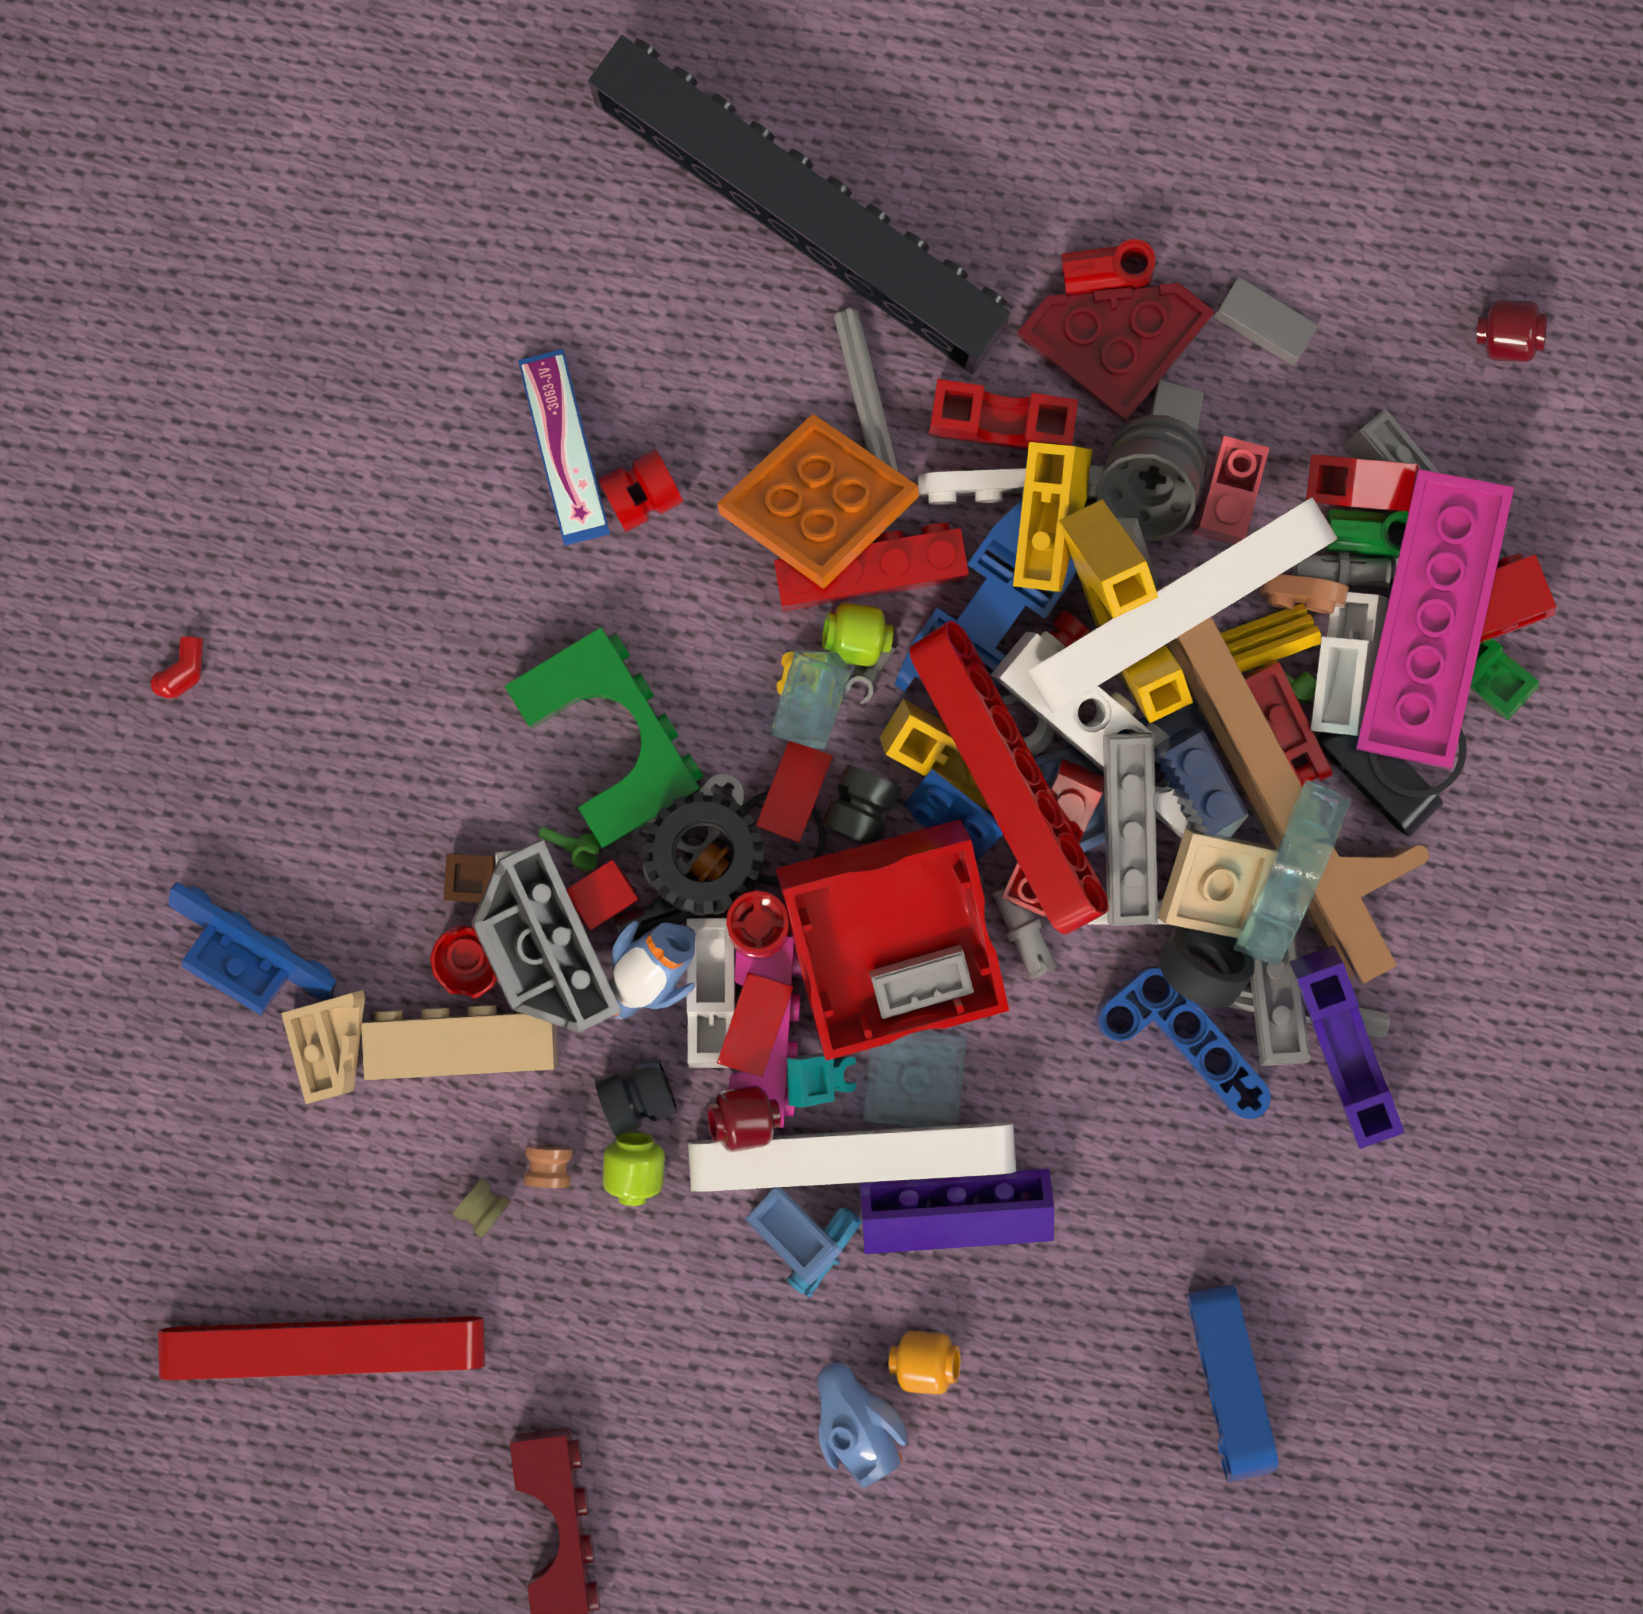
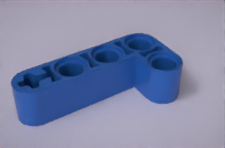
[1095,967,1271,1119]
[1187,1284,1279,1482]

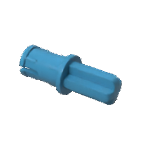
[786,1207,862,1297]

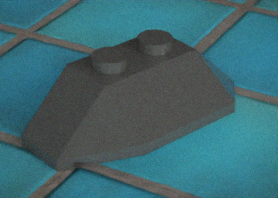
[471,839,621,1033]

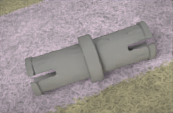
[1292,552,1391,589]
[991,887,1058,979]

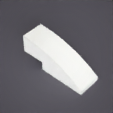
[1311,592,1388,736]
[687,918,736,1068]

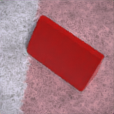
[717,971,793,1077]

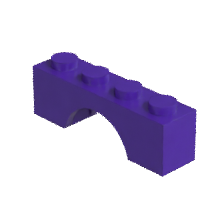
[1289,945,1405,1149]

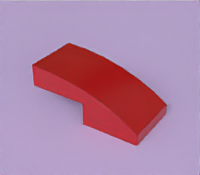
[756,739,833,843]

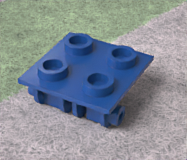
[903,769,1003,863]

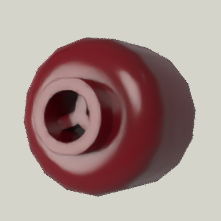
[1477,300,1547,362]
[707,1085,781,1152]

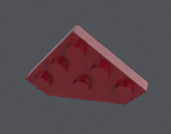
[1016,283,1215,423]

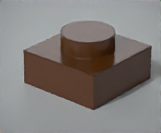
[443,853,495,903]

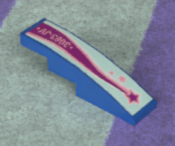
[518,349,610,546]

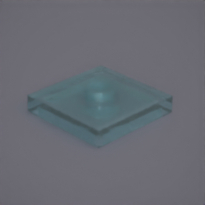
[863,1031,967,1127]

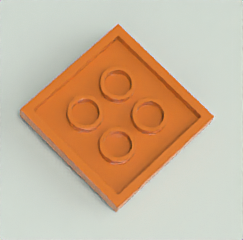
[717,414,919,589]

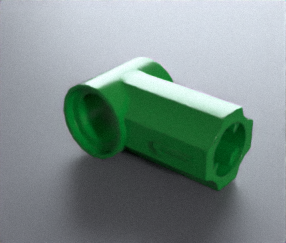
[1325,509,1409,559]

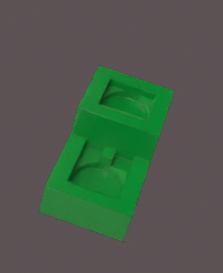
[1470,638,1540,720]

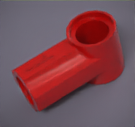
[1061,239,1156,296]

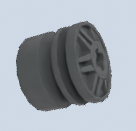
[1097,415,1207,541]

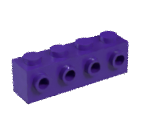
[860,1169,1054,1254]

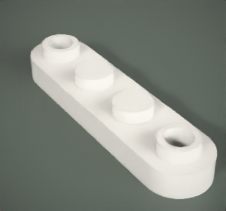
[918,466,1104,505]

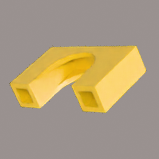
[1059,499,1193,723]

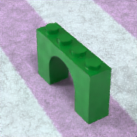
[504,627,704,849]

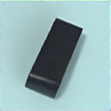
[1316,732,1443,837]

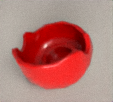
[430,925,497,999]

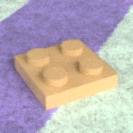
[1158,828,1276,940]

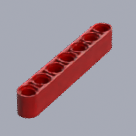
[909,621,1109,935]
[158,1316,485,1380]

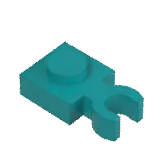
[787,1053,857,1107]

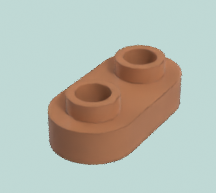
[1259,574,1349,614]

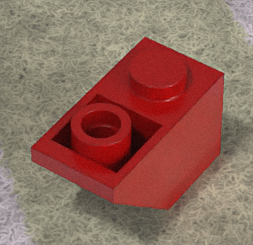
[1306,454,1419,511]

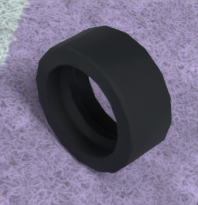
[1159,926,1254,1008]

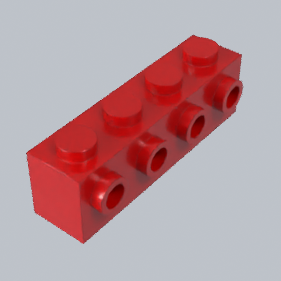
[774,522,969,612]

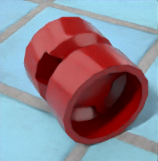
[597,448,684,533]
[726,891,790,960]

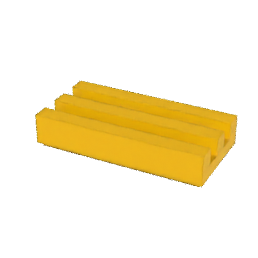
[1220,603,1322,673]

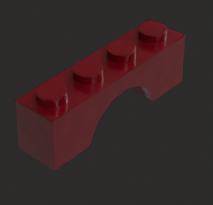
[510,1427,600,1614]

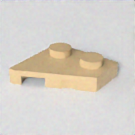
[281,990,365,1104]

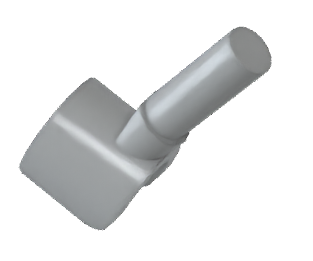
[846,646,896,704]

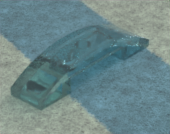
[1233,780,1351,966]

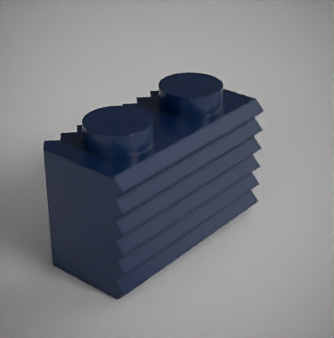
[1154,726,1248,835]

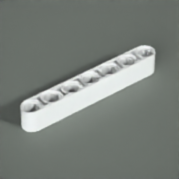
[1027,497,1338,713]
[688,1123,1016,1192]

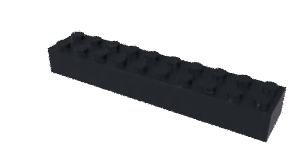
[588,34,1011,375]

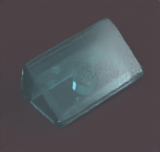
[770,651,850,749]

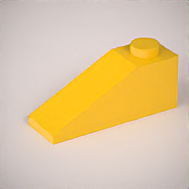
[1013,442,1092,592]
[879,698,991,812]

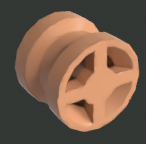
[524,1145,573,1188]

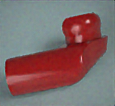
[150,637,204,699]

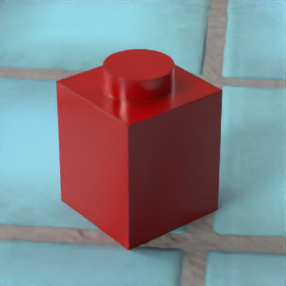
[566,860,641,930]

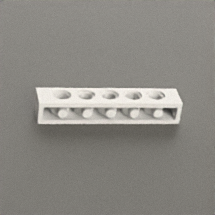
[990,631,1249,839]

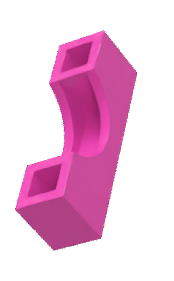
[728,936,802,1128]

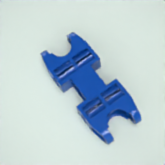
[894,499,1076,692]

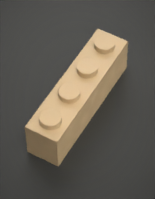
[361,1005,558,1080]

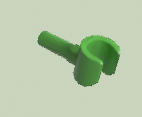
[1258,662,1317,704]
[538,827,601,871]

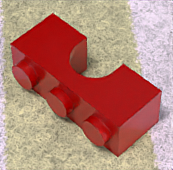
[928,379,1079,451]

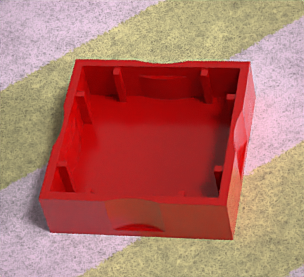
[775,820,1010,1061]

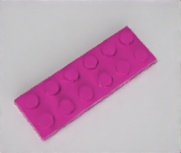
[1356,469,1514,770]

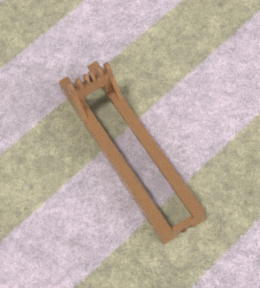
[1156,577,1429,984]

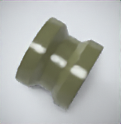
[452,1178,511,1238]

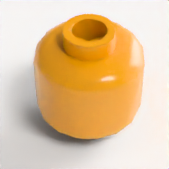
[889,1331,961,1394]

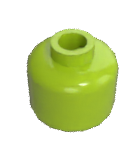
[822,602,893,666]
[602,1132,665,1206]

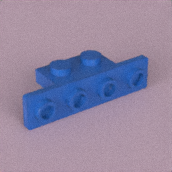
[168,882,336,1016]

